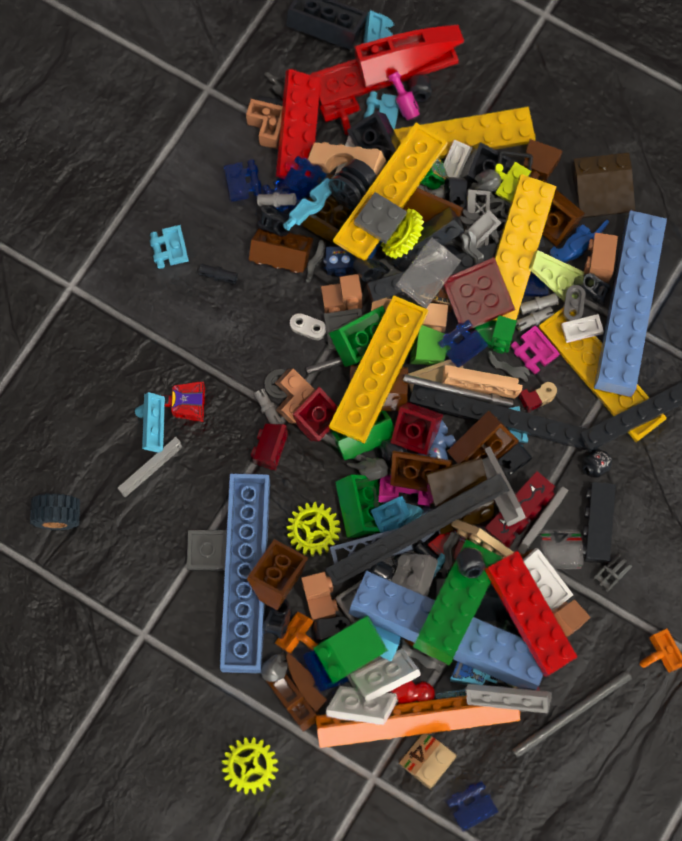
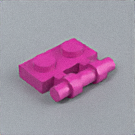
[510,325,560,375]

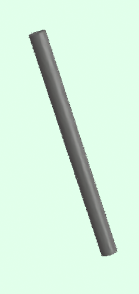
[512,670,632,758]

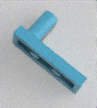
[135,392,165,453]

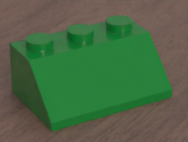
[330,411,394,460]
[335,475,384,538]

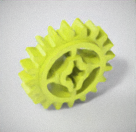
[381,208,424,259]
[287,502,341,557]
[222,737,278,795]

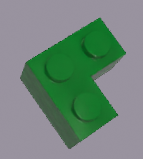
[472,315,517,353]

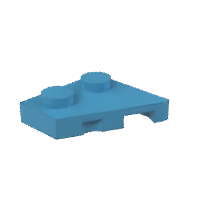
[371,496,410,533]

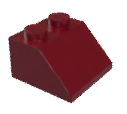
[292,387,338,441]
[391,402,443,455]
[251,424,288,471]

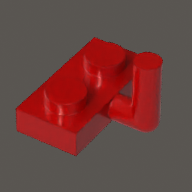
[319,96,360,135]

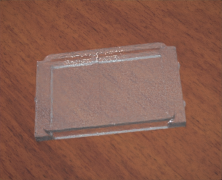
[396,237,461,309]

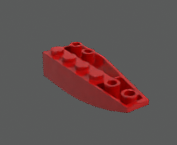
[355,25,464,88]

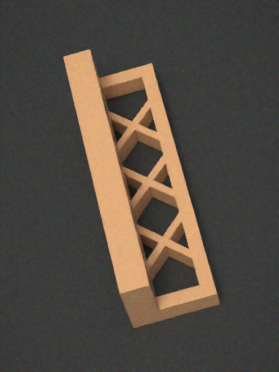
[442,365,522,399]

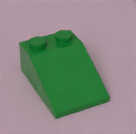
[329,305,386,367]
[313,616,388,683]

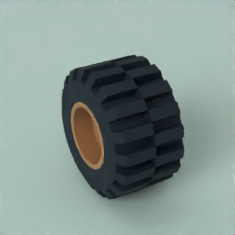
[30,494,80,530]

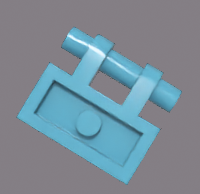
[363,91,399,129]
[150,225,189,269]

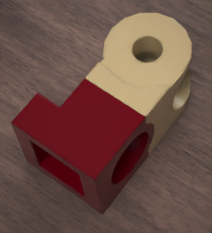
[518,382,557,413]

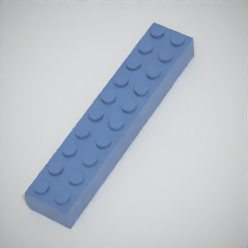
[594,210,667,397]
[220,474,270,673]
[348,571,543,690]

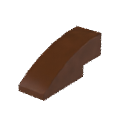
[286,653,327,714]
[266,675,317,732]

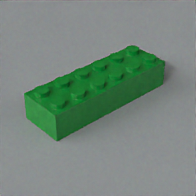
[413,539,502,666]

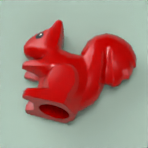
[387,680,435,705]

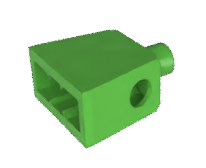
[410,325,456,365]

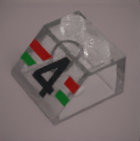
[540,530,583,569]

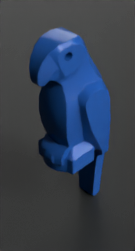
[550,220,609,263]

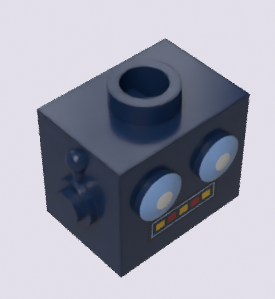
[324,247,356,277]

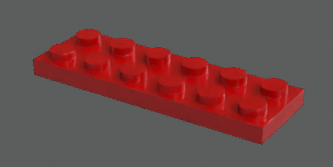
[276,69,321,185]
[484,551,577,677]

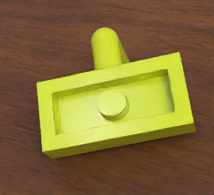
[494,162,531,203]

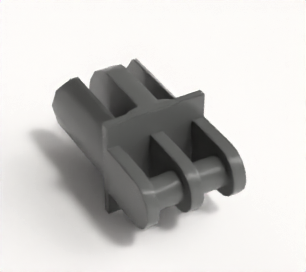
[593,553,633,592]

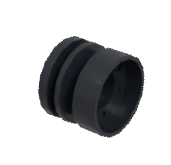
[329,159,377,209]

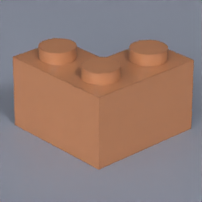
[246,99,282,149]
[584,233,618,284]
[321,274,362,314]
[275,369,315,423]
[302,572,338,621]
[552,600,591,638]

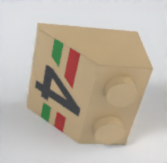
[399,733,456,790]

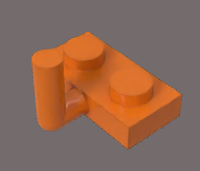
[275,612,318,654]
[640,629,682,673]

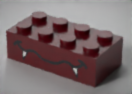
[485,471,555,548]

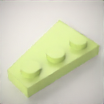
[529,251,584,302]

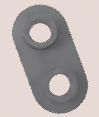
[563,285,585,322]

